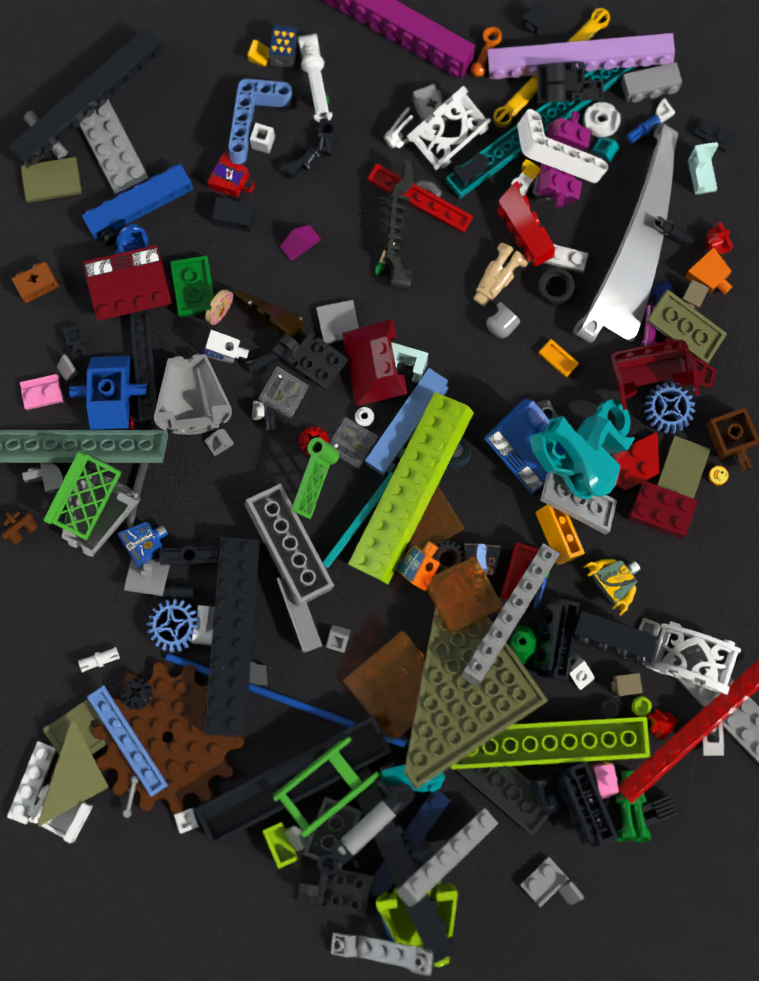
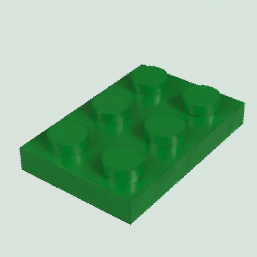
[170,256,214,317]

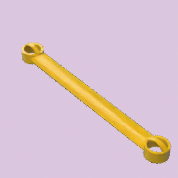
[493,8,610,128]

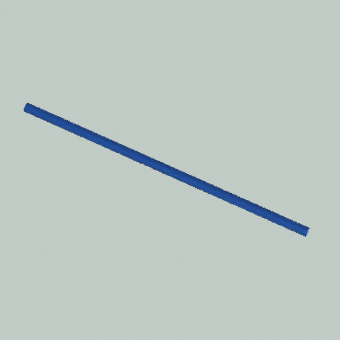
[166,653,406,748]

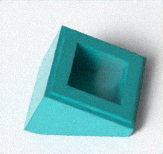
[591,137,619,162]

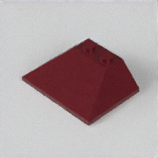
[342,319,407,407]

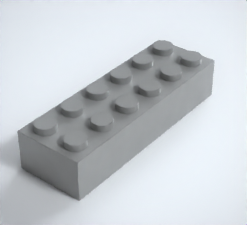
[245,483,334,607]

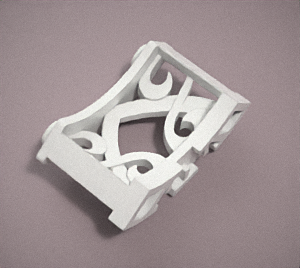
[407,86,491,170]
[646,622,741,694]

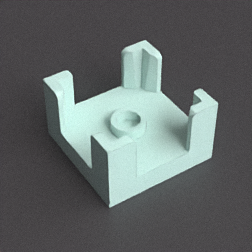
[391,342,428,383]

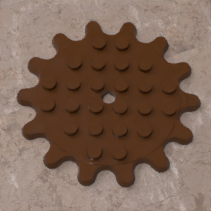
[92,661,244,814]

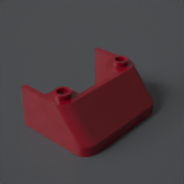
[611,340,700,410]

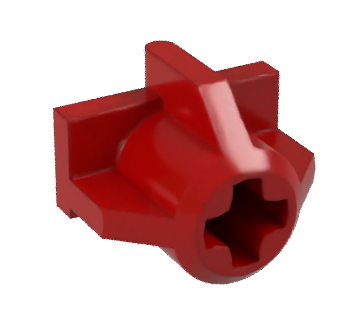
[705,222,733,255]
[648,709,678,740]

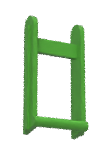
[273,736,379,837]

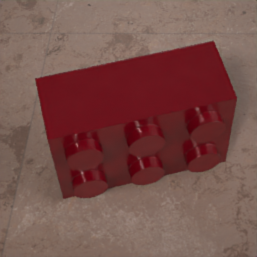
[627,481,698,539]

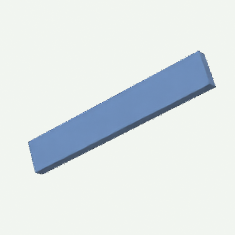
[87,685,168,797]

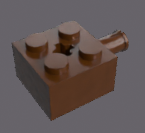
[706,407,759,471]

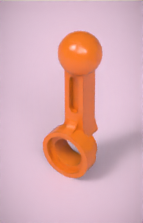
[471,27,501,77]

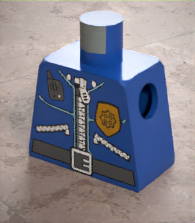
[118,522,168,569]

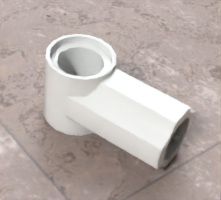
[192,606,215,645]

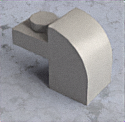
[22,463,65,495]

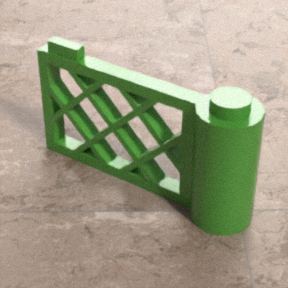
[291,438,339,519]

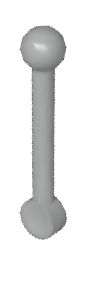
[123,776,139,818]

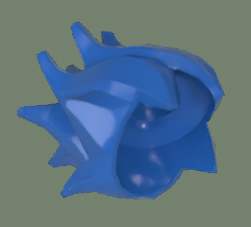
[115,224,149,254]

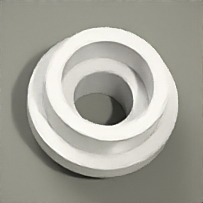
[355,407,374,426]

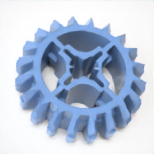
[643,383,695,433]
[147,599,199,652]

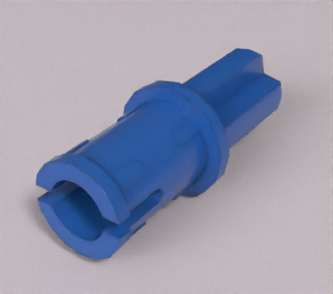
[627,115,661,143]

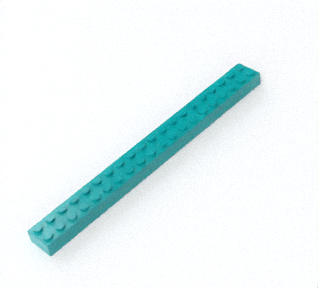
[446,66,637,199]

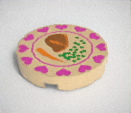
[205,289,233,325]

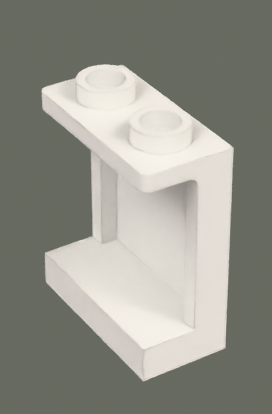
[28,784,93,843]

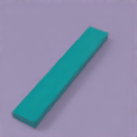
[322,472,393,569]

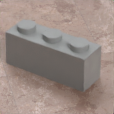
[621,62,682,102]

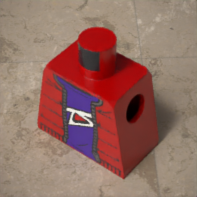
[207,153,255,197]

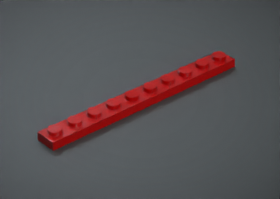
[618,659,759,804]

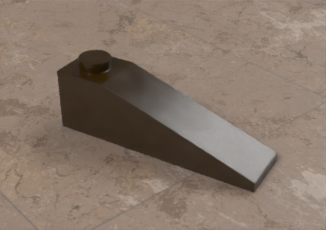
[233,289,305,340]

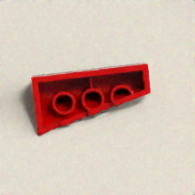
[497,181,555,267]

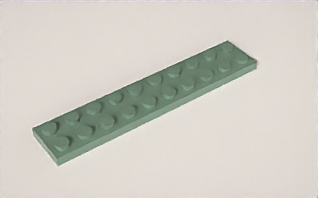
[0,430,168,463]

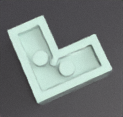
[688,142,718,194]

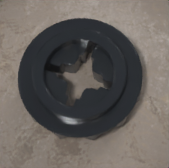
[121,679,153,710]

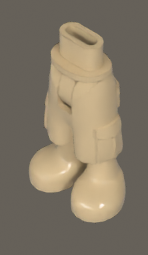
[473,243,529,307]

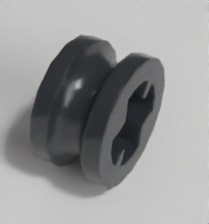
[100,227,118,246]

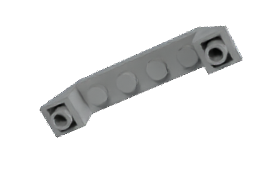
[331,933,433,975]

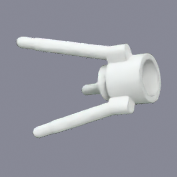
[384,108,420,148]

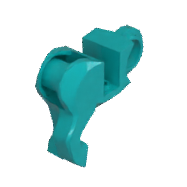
[530,399,635,499]

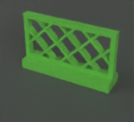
[43,449,122,540]

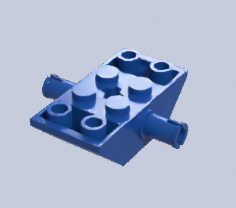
[69,356,148,430]

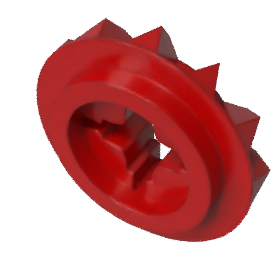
[299,426,329,456]

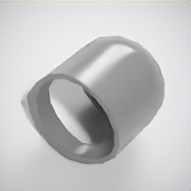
[486,302,520,339]

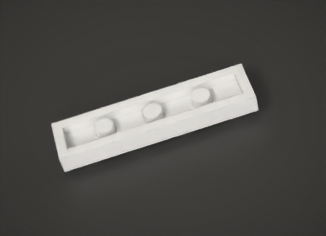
[7,741,56,824]

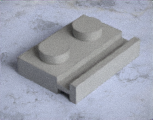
[520,857,569,907]

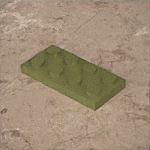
[646,290,727,364]

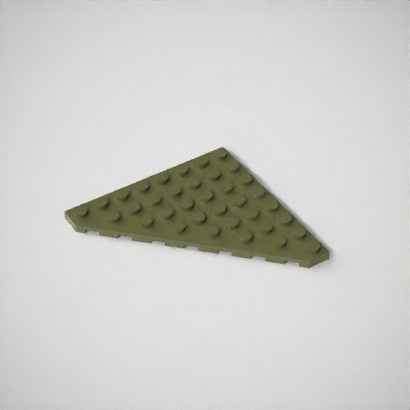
[404,572,548,790]

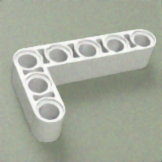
[517,109,608,183]

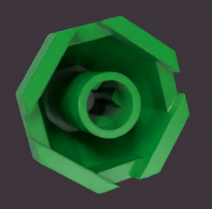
[506,624,537,665]

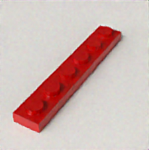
[368,164,473,234]

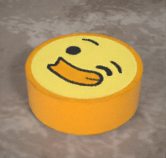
[708,466,729,486]

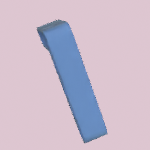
[229,79,292,164]

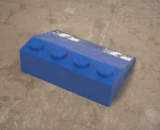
[484,399,566,494]

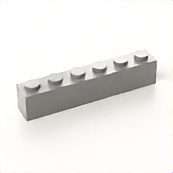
[396,808,498,907]

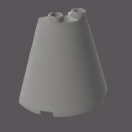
[154,354,232,435]
[62,469,141,557]

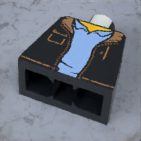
[463,543,501,588]

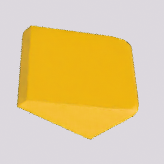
[248,40,270,67]

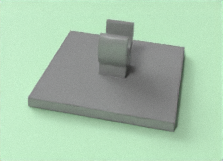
[124,558,170,596]

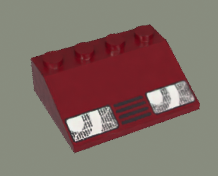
[83,245,172,321]

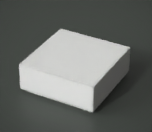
[174,808,200,834]

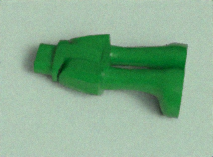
[615,771,651,842]

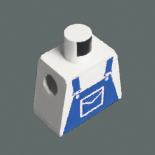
[204,330,249,363]

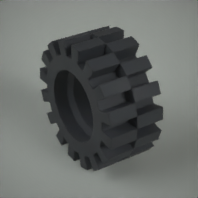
[432,541,465,577]

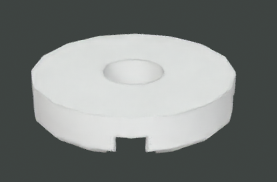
[583,102,620,137]

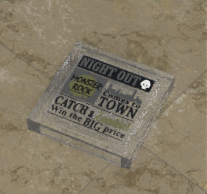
[258,366,309,418]
[329,417,378,469]

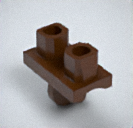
[2,511,38,545]

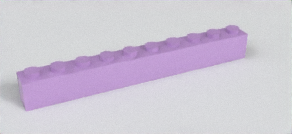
[488,33,675,79]

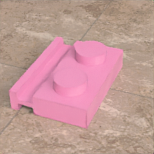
[20,374,64,410]

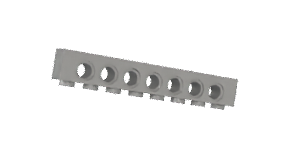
[461,543,560,688]

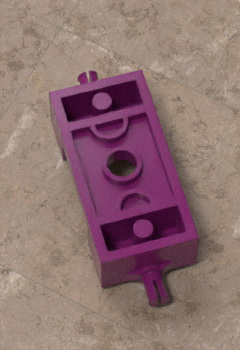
[537,111,591,208]

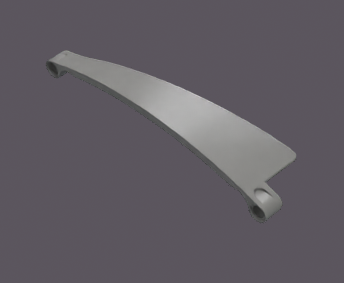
[573,123,678,343]

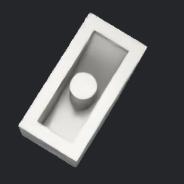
[702,709,724,756]

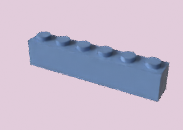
[365,368,449,476]

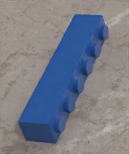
[82,164,193,241]

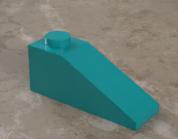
[378,765,445,792]

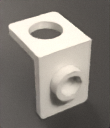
[559,652,594,690]

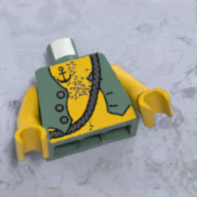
[584,559,641,616]

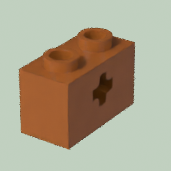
[12,262,59,303]

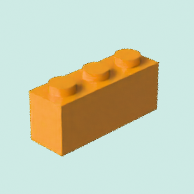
[535,504,585,565]

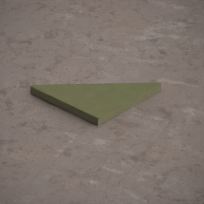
[37,720,108,826]

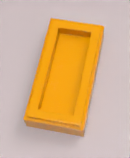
[538,339,579,378]

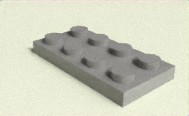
[540,472,617,535]

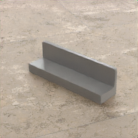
[277,577,322,653]

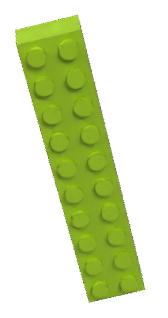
[348,392,474,584]
[449,717,650,769]

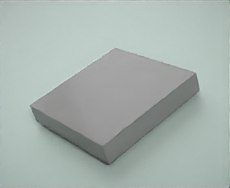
[316,300,359,344]

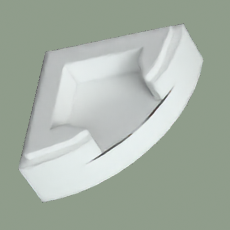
[656,98,675,123]
[252,401,264,420]

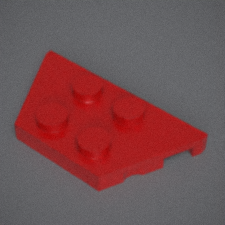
[610,433,659,492]

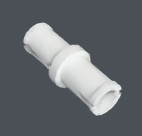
[78,647,120,672]

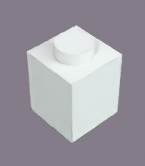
[250,123,275,154]

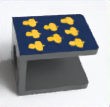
[269,25,298,68]

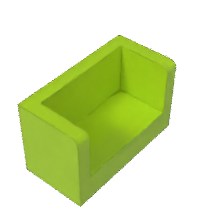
[263,821,298,869]

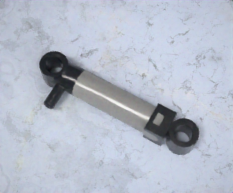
[318,779,415,875]

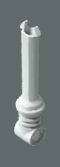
[298,34,332,122]

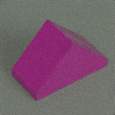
[280,225,321,261]

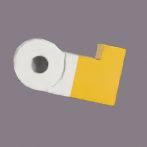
[511,159,541,196]

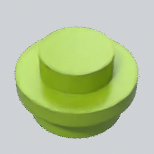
[631,697,652,716]

